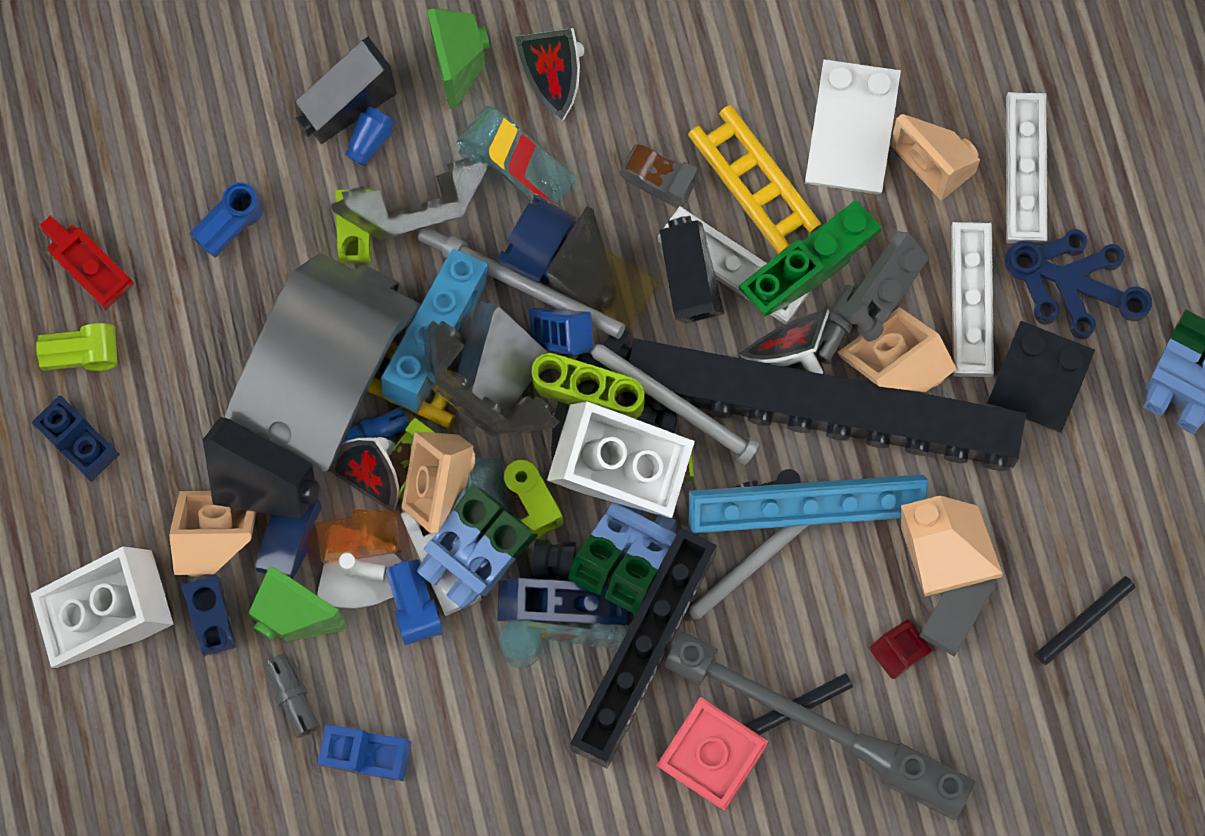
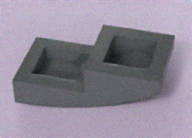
[919,580,996,656]

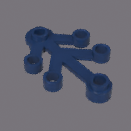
[1005,229,1152,339]

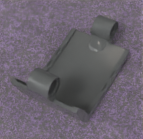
[225,254,421,471]

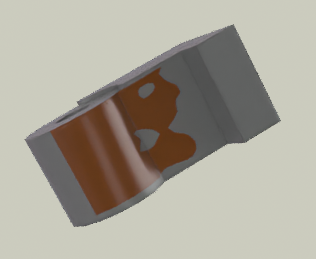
[619,144,698,208]

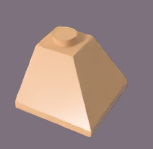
[890,114,980,201]
[838,307,957,392]
[401,432,475,533]
[169,491,256,577]
[901,496,1003,597]

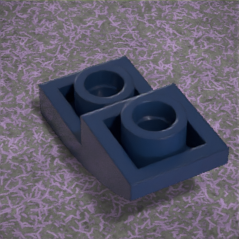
[31,395,120,482]
[255,499,322,579]

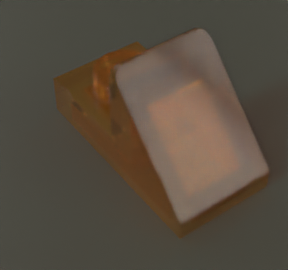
[316,509,402,564]

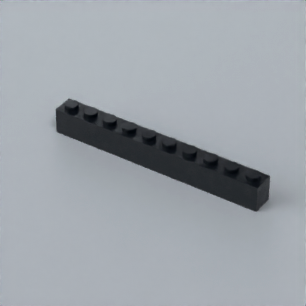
[625,338,1026,471]

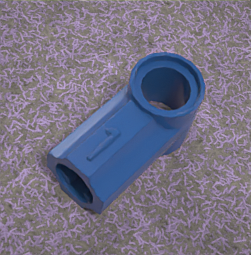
[189,182,263,258]
[386,559,444,645]

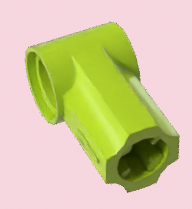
[36,323,117,371]

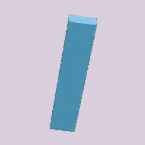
[689,475,928,533]

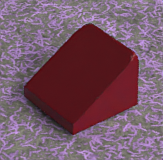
[870,619,932,679]

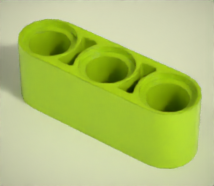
[531,353,644,419]

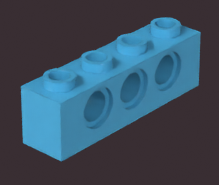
[381,248,488,413]

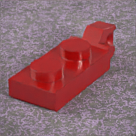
[39,215,134,311]

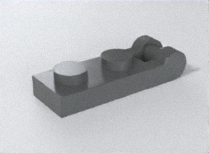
[842,231,929,341]

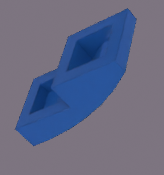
[317,725,411,781]

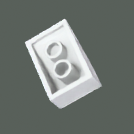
[805,59,901,195]
[547,401,695,518]
[31,546,174,668]

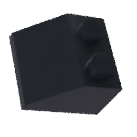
[987,321,1095,433]

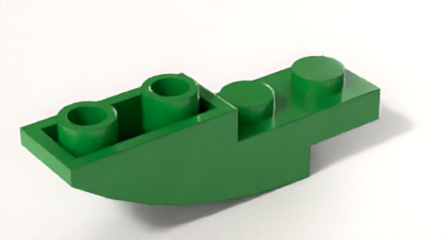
[738,200,882,317]

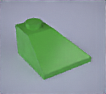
[427,8,490,109]
[249,565,347,642]

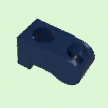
[181,575,236,657]

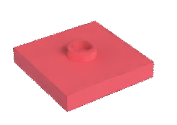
[656,697,770,811]

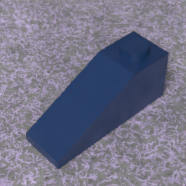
[497,578,627,625]

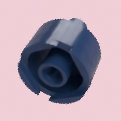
[497,194,581,286]

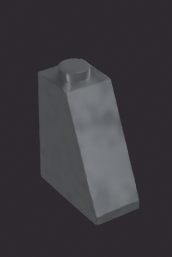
[450,301,548,429]

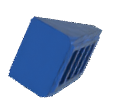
[529,308,593,355]

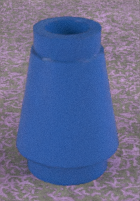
[345,106,395,166]

